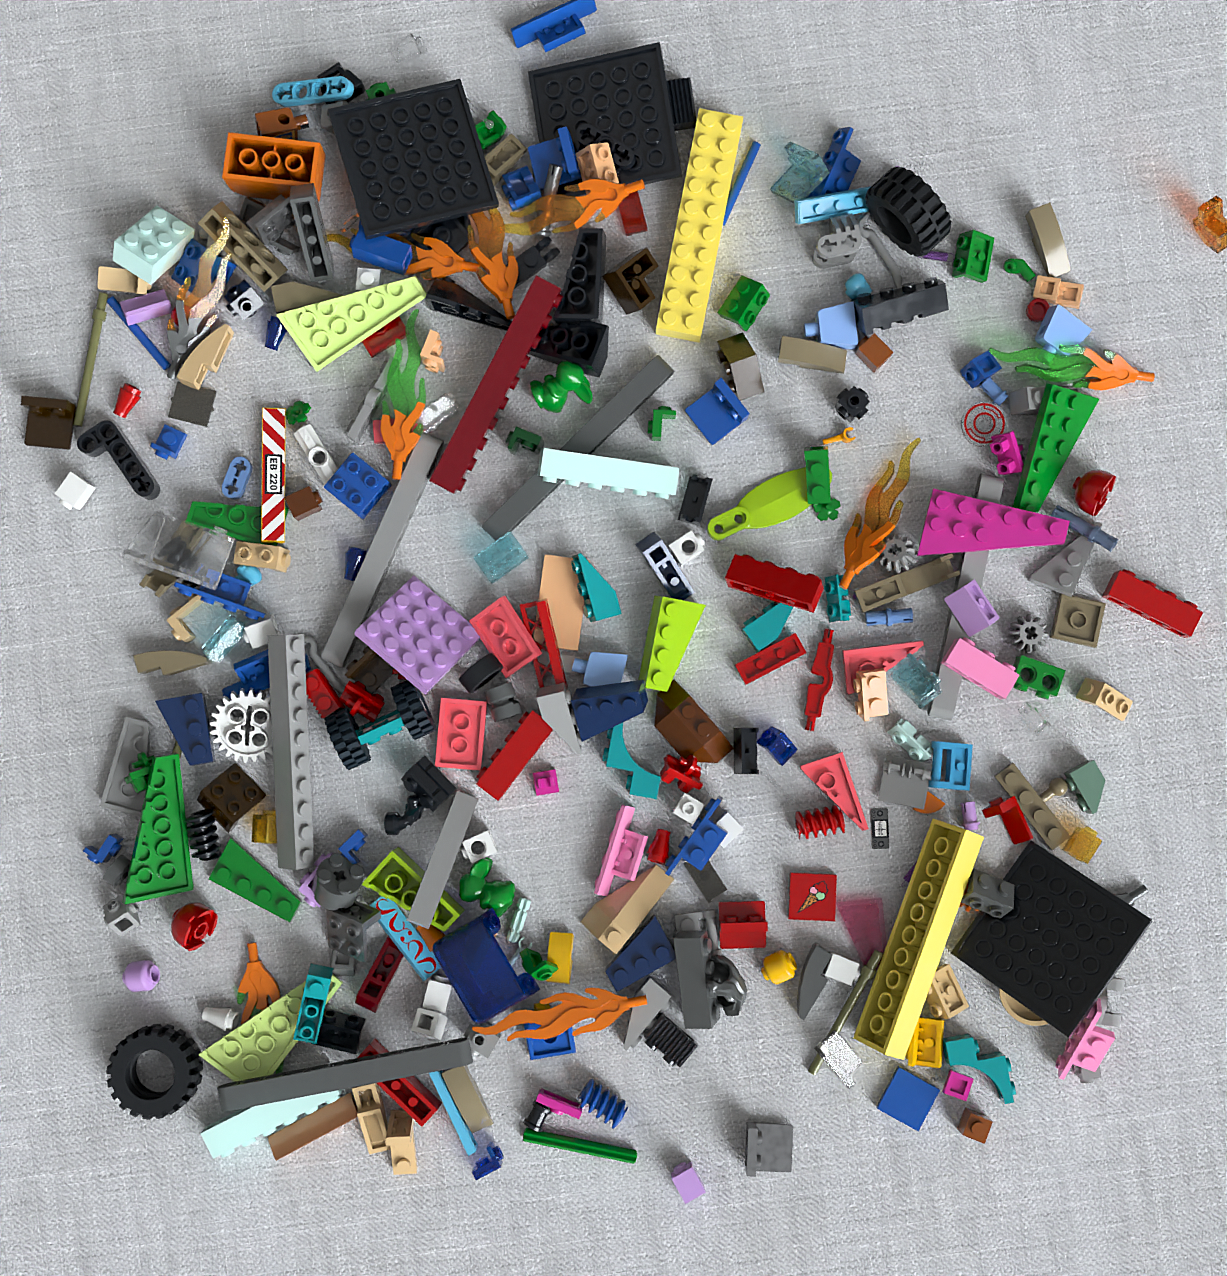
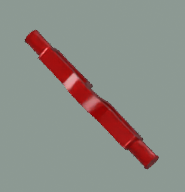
[804,629,834,731]

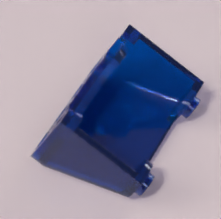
[433,908,540,1024]

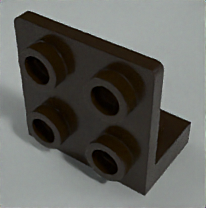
[20,396,76,450]
[345,646,394,695]
[197,763,266,833]

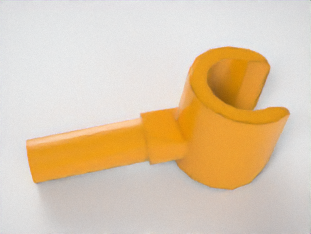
[822,427,856,445]

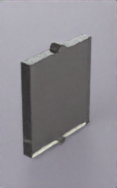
[168,381,217,427]

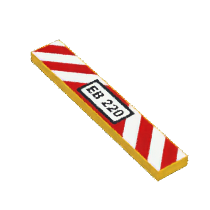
[261,408,285,543]

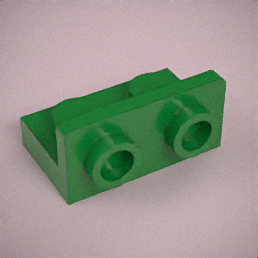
[952,230,994,283]

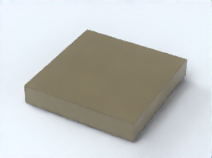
[1050,593,1106,648]

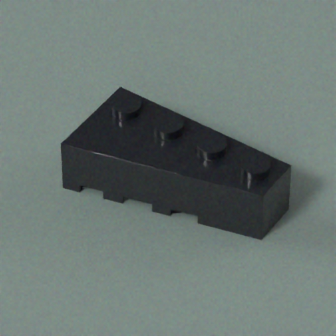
[553,228,606,325]
[851,277,949,336]

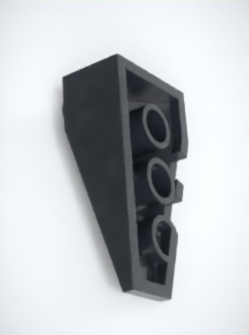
[426,277,512,331]

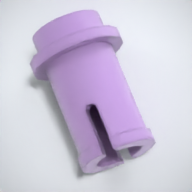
[960,801,980,830]

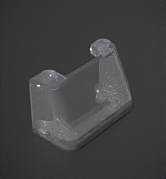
[122,508,235,591]

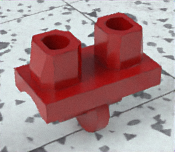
[339,681,385,722]
[660,754,703,794]

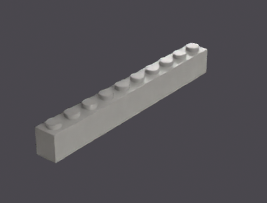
[268,634,314,870]

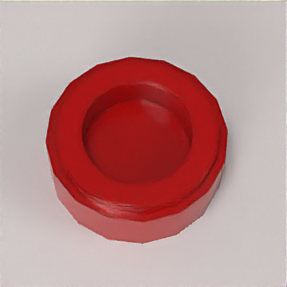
[1026,298,1050,322]

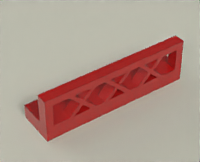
[520,598,568,690]

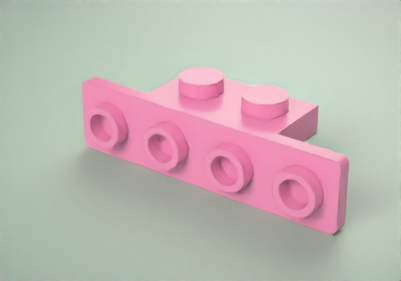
[594,804,648,896]
[1055,998,1115,1080]

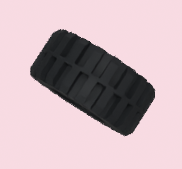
[865,167,952,257]
[106,1024,203,1120]

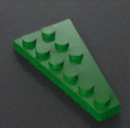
[1013,383,1099,513]

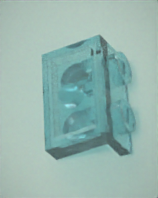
[474,532,529,584]
[201,614,245,662]
[891,653,942,709]

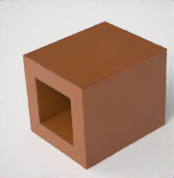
[855,333,894,373]
[957,1107,993,1144]

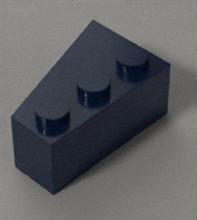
[571,680,648,742]
[155,693,216,766]
[605,914,676,992]

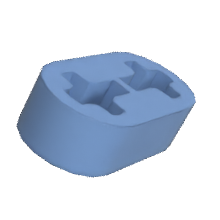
[222,457,253,500]

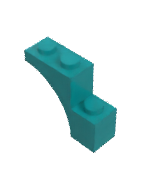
[602,723,661,799]
[943,1033,1016,1104]

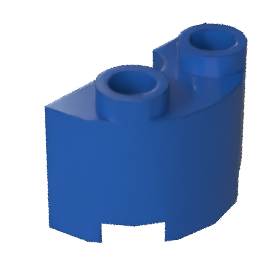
[502,165,542,211]

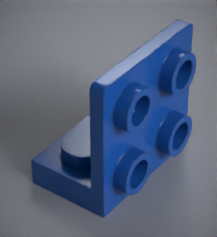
[528,126,582,191]
[171,239,237,305]
[685,378,750,445]
[324,453,392,520]

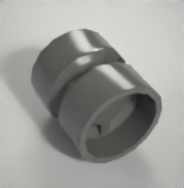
[484,682,522,722]
[103,855,131,894]

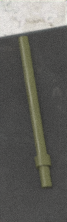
[73,292,108,427]
[808,949,883,1076]

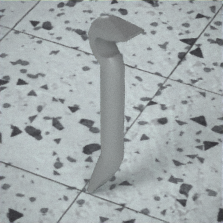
[857,212,902,289]
[304,636,345,695]

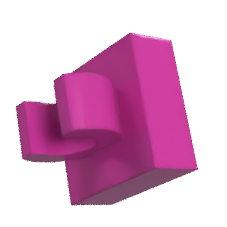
[533,769,559,796]
[942,1069,974,1101]

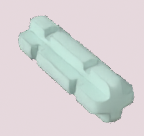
[506,897,531,943]

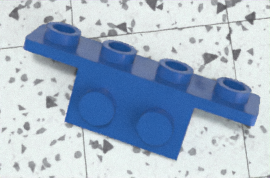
[510,0,597,53]
[805,127,861,198]
[174,568,266,621]
[222,649,311,699]
[665,796,728,876]

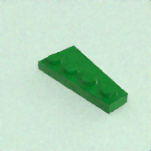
[185,501,289,546]
[209,838,302,923]

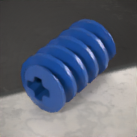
[576,1079,628,1129]

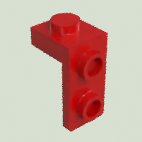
[982,796,1033,844]

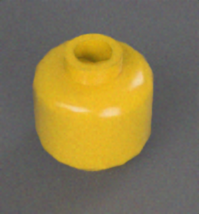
[761,950,797,985]

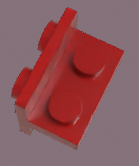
[718,901,768,949]

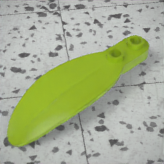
[707,467,832,541]

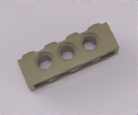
[198,201,288,292]

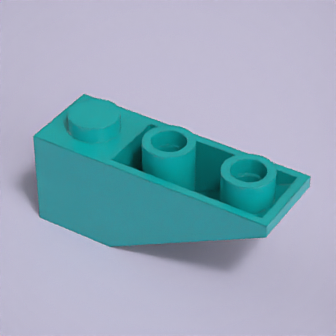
[571,553,622,622]
[741,602,793,652]
[293,963,334,1044]

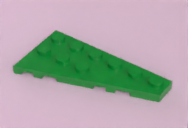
[122,753,194,904]

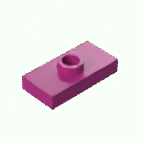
[536,1088,583,1119]

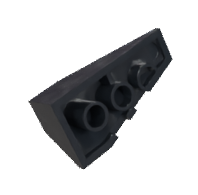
[529,320,609,378]

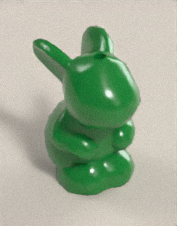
[530,361,593,413]
[459,858,515,922]

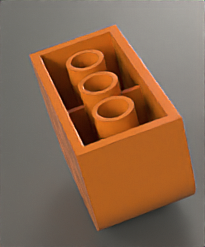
[222,132,326,202]

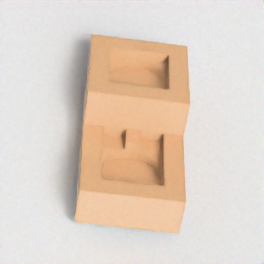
[1033,275,1084,309]

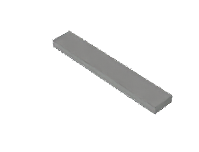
[406,790,478,929]

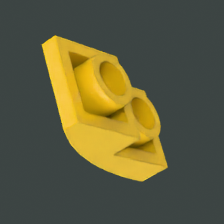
[546,932,574,984]

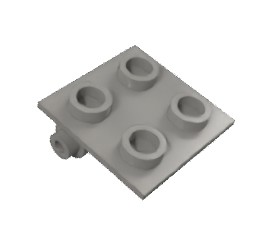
[878,755,932,810]

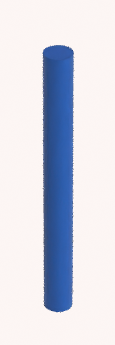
[723,141,761,226]
[107,296,171,370]

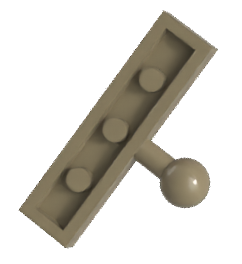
[994,762,1071,850]

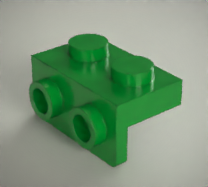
[717,275,770,332]

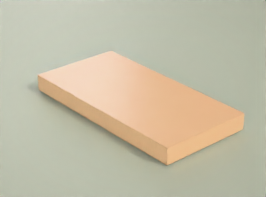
[533,554,590,651]

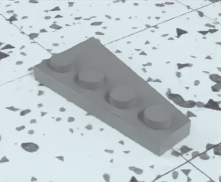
[100,716,150,816]

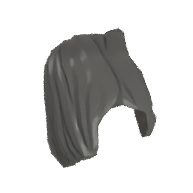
[707,955,748,1016]

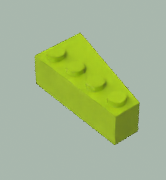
[638,595,706,692]
[362,846,465,932]

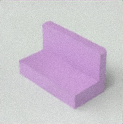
[120,289,172,326]
[945,579,999,637]

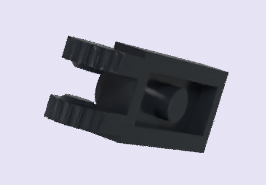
[505,236,560,289]

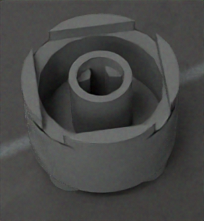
[312,853,364,911]

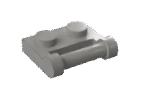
[674,909,722,957]

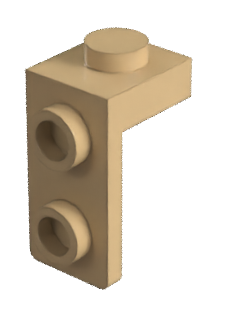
[97,266,152,295]
[233,541,291,573]
[167,594,203,643]
[1076,677,1133,721]

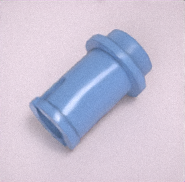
[979,377,1009,406]

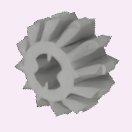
[878,533,917,573]
[1008,614,1049,653]

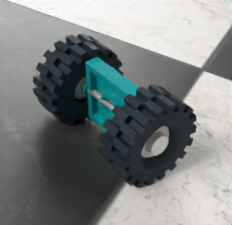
[324,680,436,770]

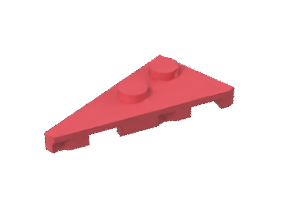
[842,640,924,695]
[800,752,869,831]

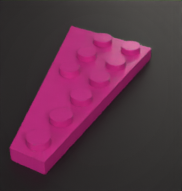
[916,488,1070,556]

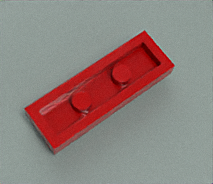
[734,633,806,685]

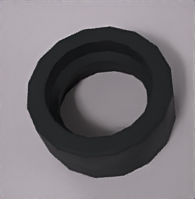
[459,653,503,694]

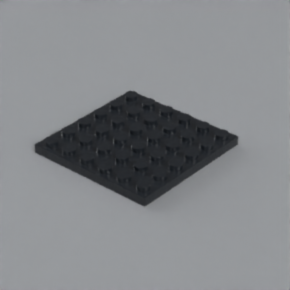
[528,42,682,204]
[328,79,499,240]
[951,840,1153,1039]

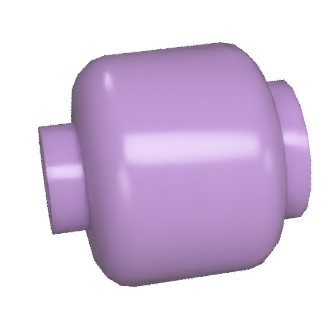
[122,960,160,992]

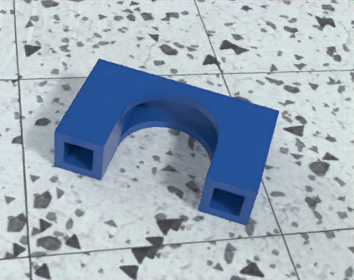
[350,221,413,276]

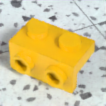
[905,1017,944,1068]

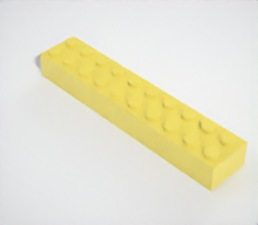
[656,108,743,343]
[853,819,984,1060]

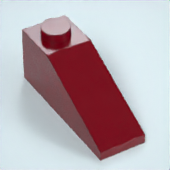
[355,936,404,1013]

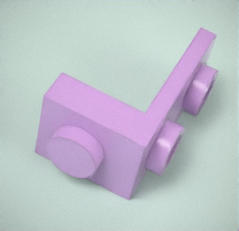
[298,852,333,908]

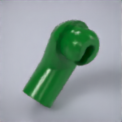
[1003,258,1036,282]

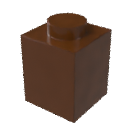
[284,486,323,521]

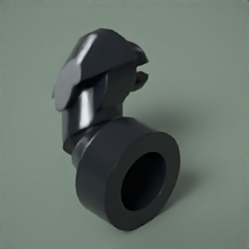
[384,795,425,835]

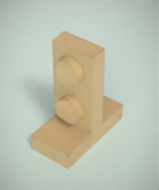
[386,1110,418,1175]

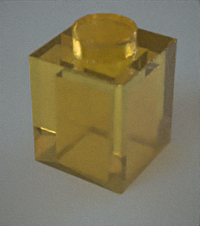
[252,810,277,844]
[1062,826,1102,864]

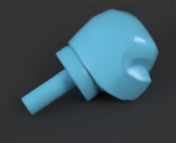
[845,273,873,299]
[234,565,262,587]

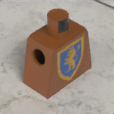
[255,107,309,140]

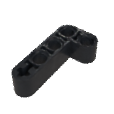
[77,420,160,500]

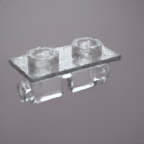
[416,392,462,433]

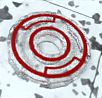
[961,401,1007,447]

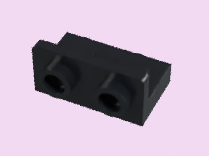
[311,1009,366,1055]

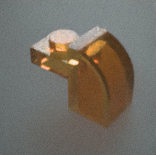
[1193,195,1227,254]

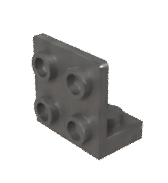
[246,194,296,245]
[326,901,381,962]
[745,1122,793,1177]

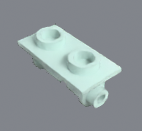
[887,718,933,762]

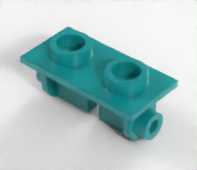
[824,574,851,623]

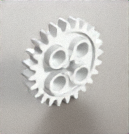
[210,688,273,763]

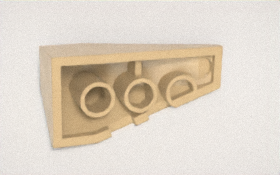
[580,864,674,954]

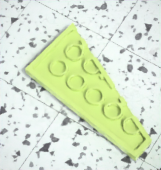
[276,276,427,372]
[199,974,343,1082]

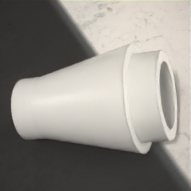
[202,1007,239,1032]

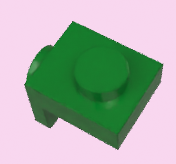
[475,110,507,150]
[648,406,676,441]
[520,948,558,981]

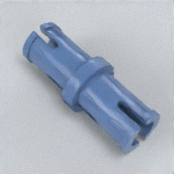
[865,608,913,626]

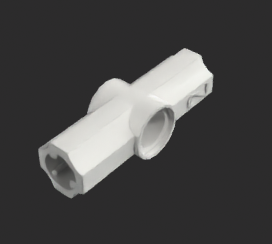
[294,424,338,493]

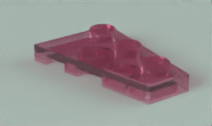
[836,897,887,969]

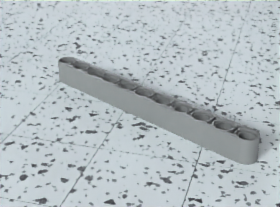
[321,432,444,668]
[927,473,1004,721]

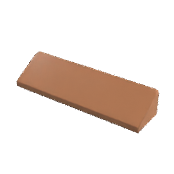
[267,1092,358,1161]

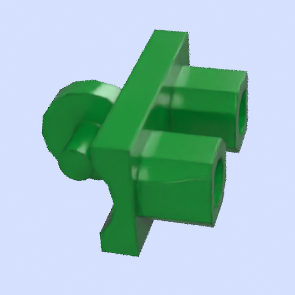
[124,752,154,794]

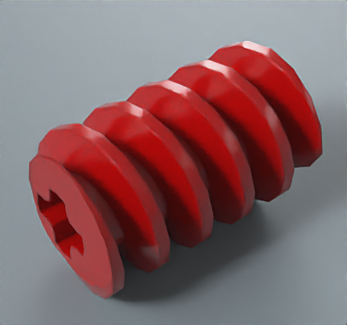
[795,805,845,840]

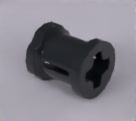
[523,1100,552,1132]

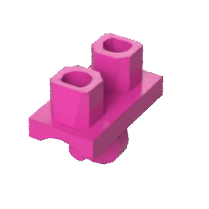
[990,431,1024,475]

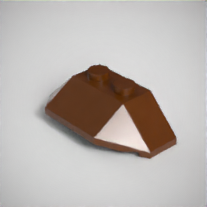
[654,679,734,763]

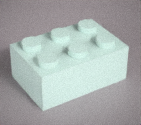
[113,206,195,285]

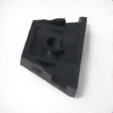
[401,215,475,259]

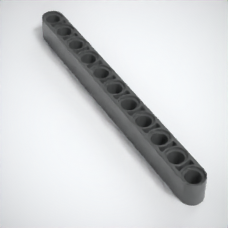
[482,355,675,543]
[217,1038,473,1112]

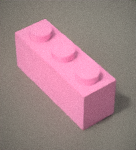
[941,637,1020,699]

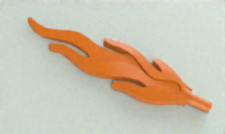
[472,988,647,1041]

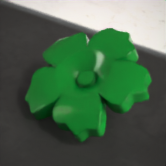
[285,400,311,425]
[813,498,841,521]

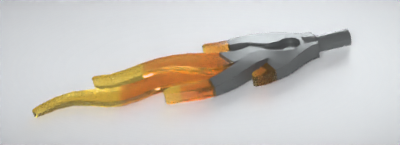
[167,216,232,380]

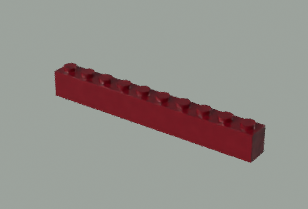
[429,275,563,494]

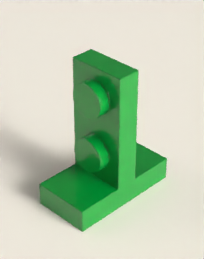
[804,446,831,504]

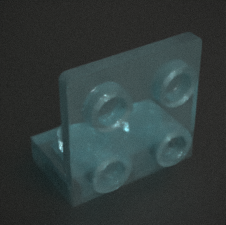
[770,141,829,203]

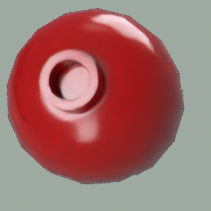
[1072,469,1116,516]
[171,902,218,951]

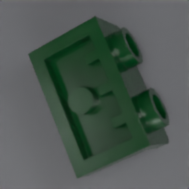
[506,427,544,455]

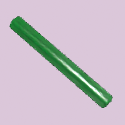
[523,1128,637,1164]

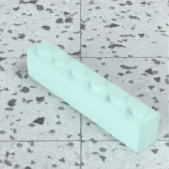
[537,448,679,499]
[200,1090,342,1159]

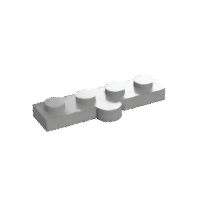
[346,356,402,444]

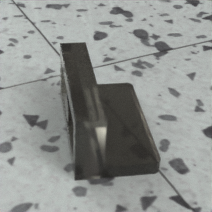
[683,860,727,903]
[814,1030,862,1089]

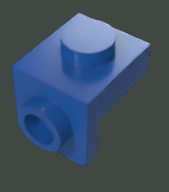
[83,833,124,864]

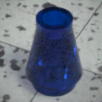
[264,315,287,351]
[344,546,367,581]

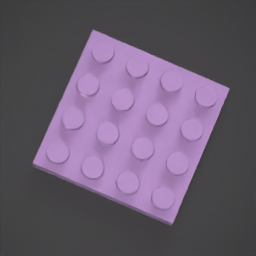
[354,576,480,695]

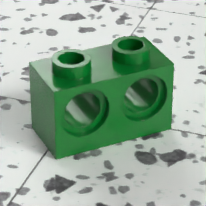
[1013,655,1066,700]

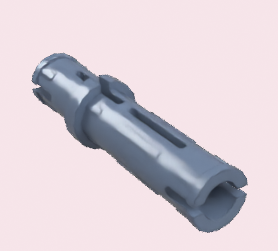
[1051,505,1119,552]

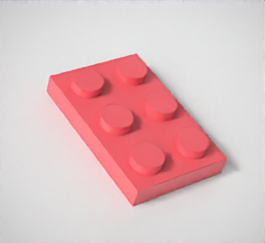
[469,596,542,678]
[435,698,487,771]

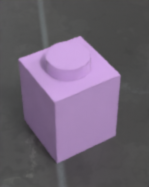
[671,1162,706,1204]

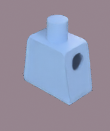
[804,301,858,350]
[1035,304,1092,364]
[572,652,628,687]

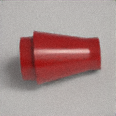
[113,383,142,418]
[646,829,671,865]

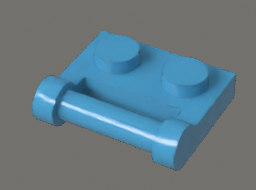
[928,741,973,791]

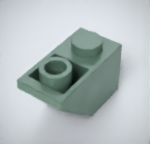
[1064,760,1106,814]

